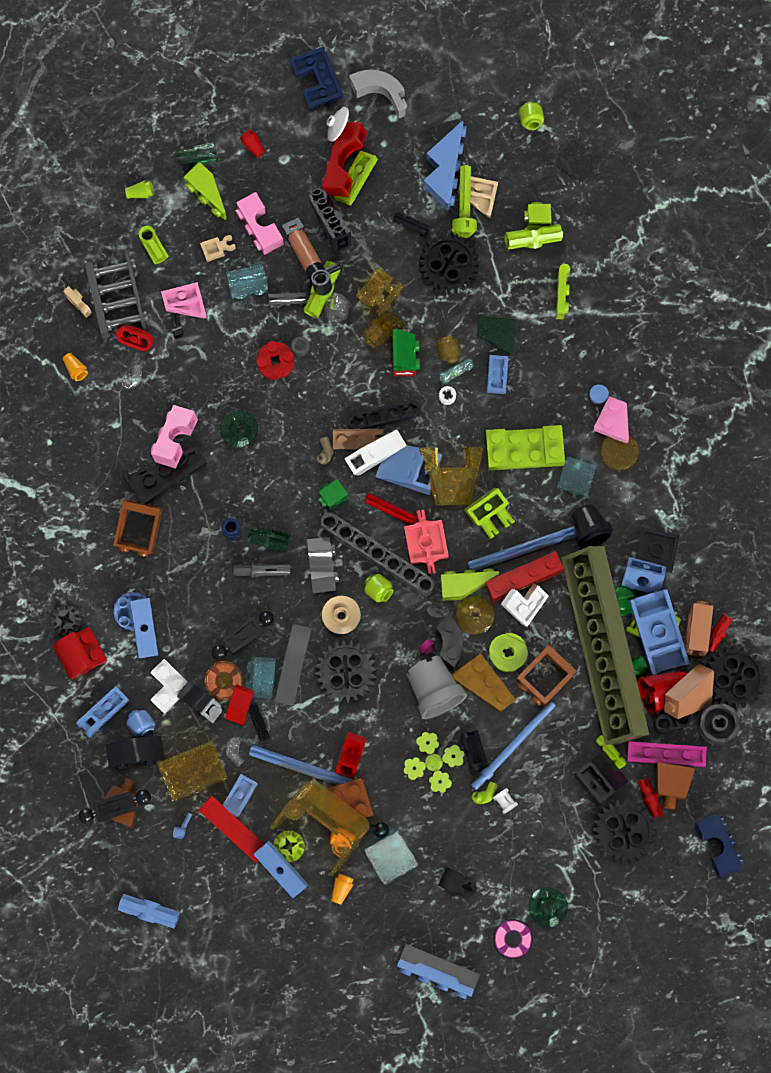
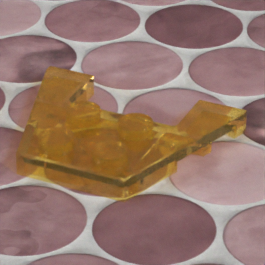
[419,447,483,506]

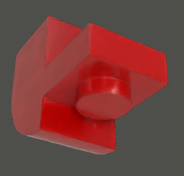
[335,732,367,780]

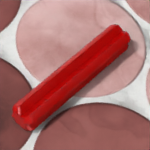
[365,493,418,525]

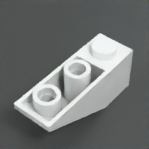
[345,430,407,476]

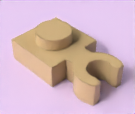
[200,235,236,262]
[63,286,92,318]

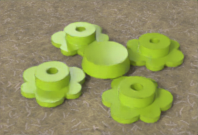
[404,732,464,793]

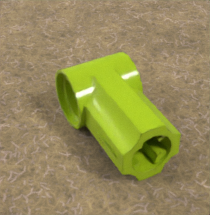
[139,226,169,264]

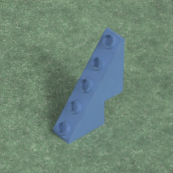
[423,121,467,211]

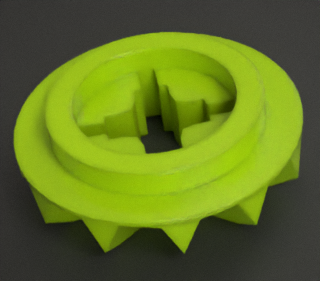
[273,830,305,862]

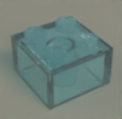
[364,830,418,886]

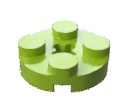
[489,633,528,672]

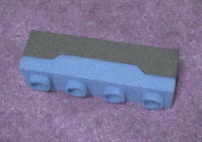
[397,944,480,999]

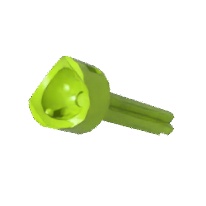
[452,165,477,238]

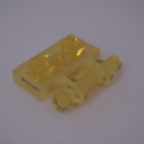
[356,267,404,316]

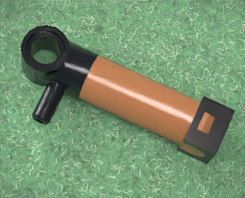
[282,218,341,296]

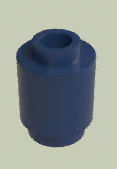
[221,518,242,541]

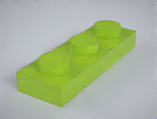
[334,151,378,206]

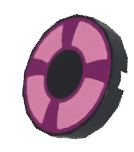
[493,919,533,959]

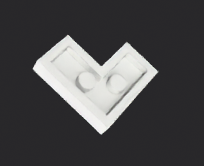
[501,584,548,627]
[150,659,188,714]

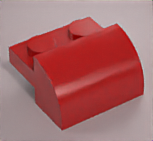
[53,627,107,680]

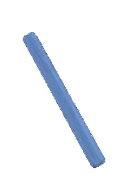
[468,526,577,571]
[249,745,353,785]

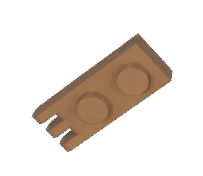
[333,429,384,449]

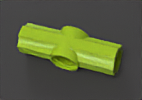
[504,224,563,250]
[304,261,341,318]

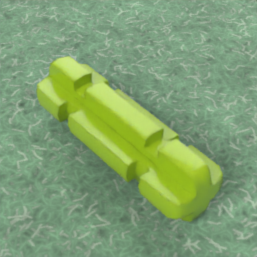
[596,735,626,769]

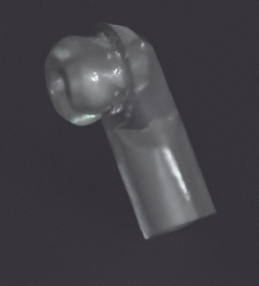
[121,364,142,389]
[226,737,245,768]

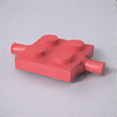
[404,510,449,575]

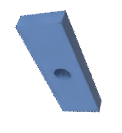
[130,598,158,658]
[253,841,308,898]

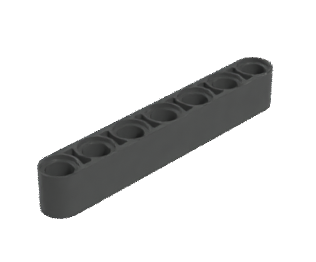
[321,513,434,596]

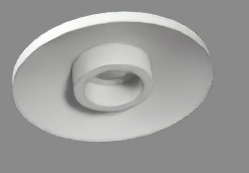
[327,107,349,142]

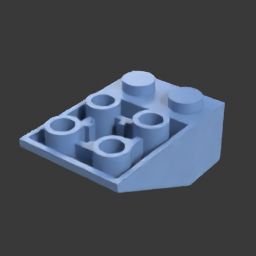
[376,445,442,495]

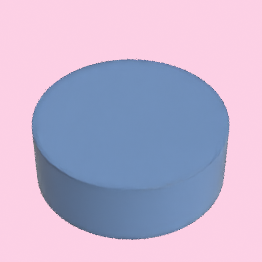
[589,385,609,405]

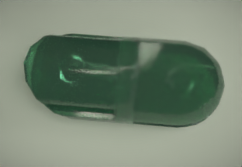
[177,142,218,164]
[248,527,291,552]

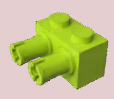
[464,487,515,539]

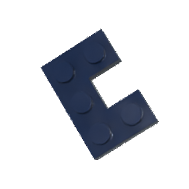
[290,47,343,110]

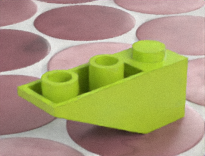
[184,162,226,220]
[441,569,499,601]

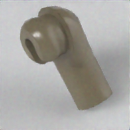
[317,437,334,465]

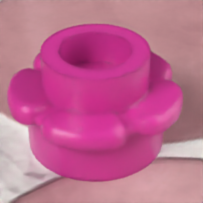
[418,638,435,655]

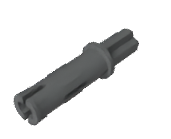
[233,562,290,578]

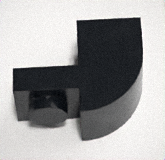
[177,681,225,724]

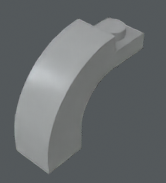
[349,70,407,118]

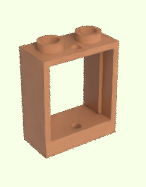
[685,601,713,658]

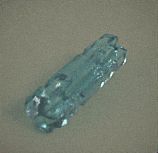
[439,358,474,384]

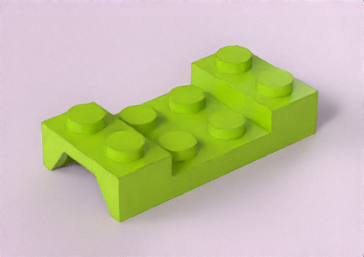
[485,425,565,471]

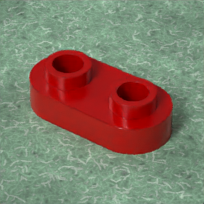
[116,324,154,351]

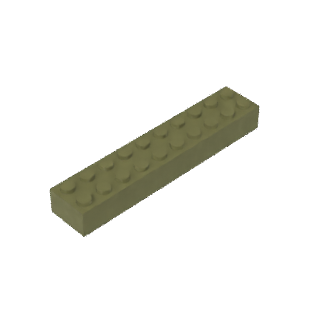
[561,546,649,745]

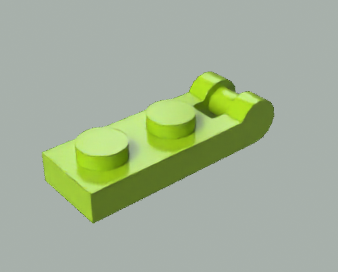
[556,264,570,319]

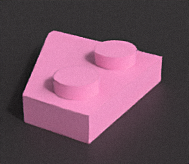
[161,282,207,318]
[594,396,629,444]

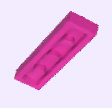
[627,741,707,767]

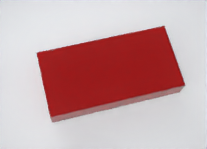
[225,684,254,725]

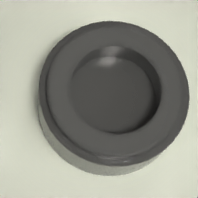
[291,337,310,356]

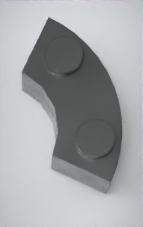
[307,537,339,593]

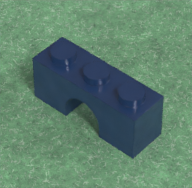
[694,813,744,878]

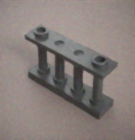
[85,253,149,339]

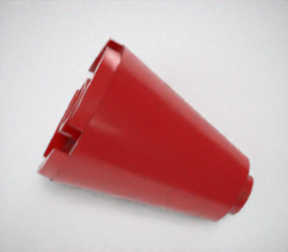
[637,671,688,714]

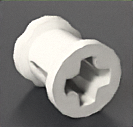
[493,788,518,814]

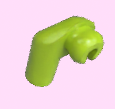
[472,781,499,805]

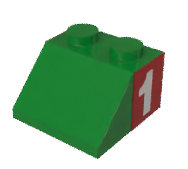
[393,329,420,376]

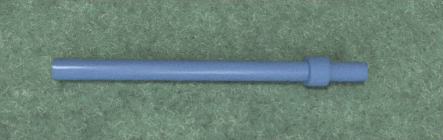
[471,701,556,791]

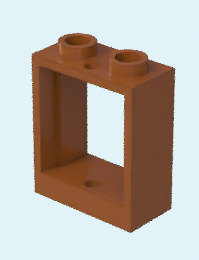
[113,500,163,556]
[516,645,577,707]

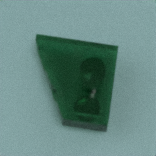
[477,316,516,356]

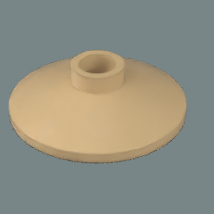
[322,596,361,634]

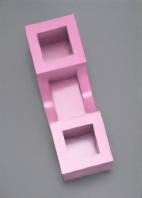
[235,192,284,255]
[151,405,198,468]

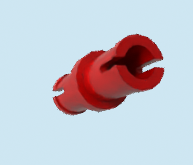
[708,614,733,653]
[637,778,664,819]

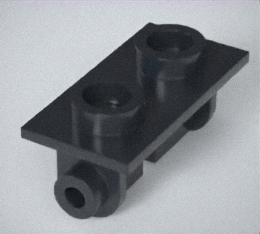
[460,730,489,773]

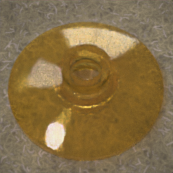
[456,596,494,635]

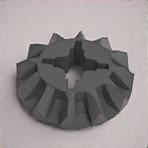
[50,605,82,636]

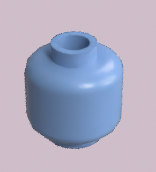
[126,710,156,738]

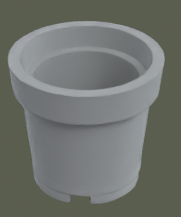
[406,656,467,719]

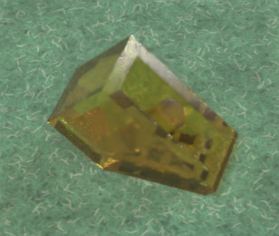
[361,312,405,349]

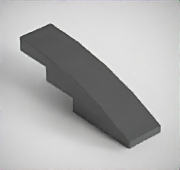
[275,623,312,706]

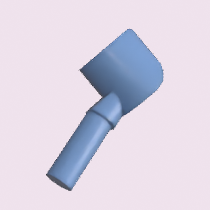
[173,813,192,839]

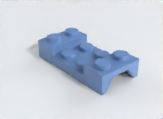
[628,589,690,675]

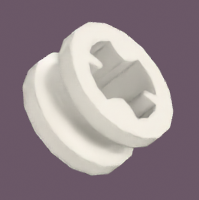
[439,386,456,405]

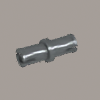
[268,291,307,306]

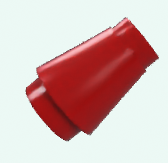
[240,129,265,158]

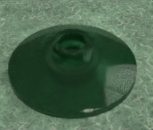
[220,410,258,447]
[528,887,568,927]

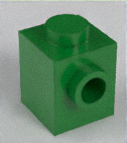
[318,479,348,511]

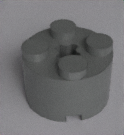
[697,704,739,746]

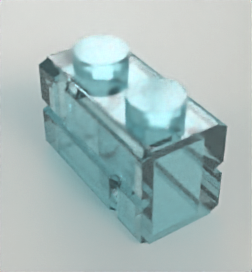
[226,264,268,299]
[246,657,276,699]

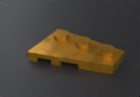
[452,653,516,712]

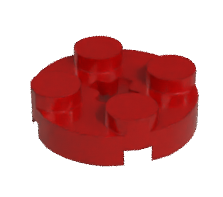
[257,341,294,380]

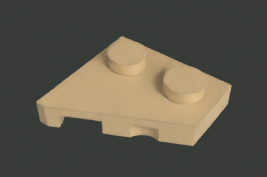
[458,176,498,218]

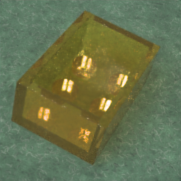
[157,741,228,802]

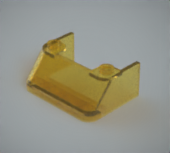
[270,780,369,876]

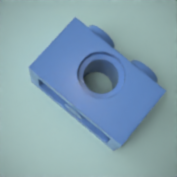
[621,557,666,594]

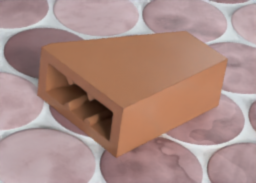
[664,664,714,719]

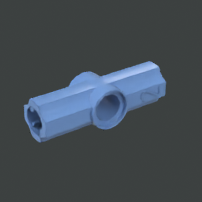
[118,894,180,929]

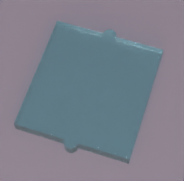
[557,457,597,497]

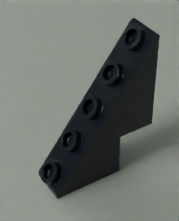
[307,189,352,253]

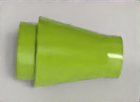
[125,180,154,199]

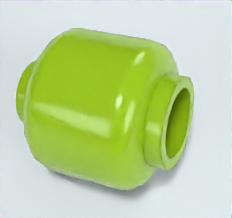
[519,102,544,130]
[364,574,393,602]

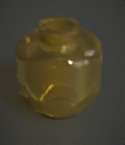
[436,335,462,364]

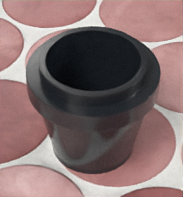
[571,504,613,548]

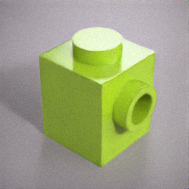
[524,202,551,227]

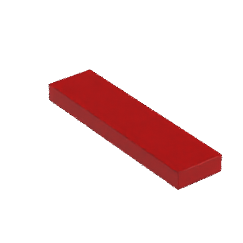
[198,795,264,863]

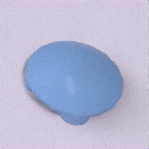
[113,592,152,630]

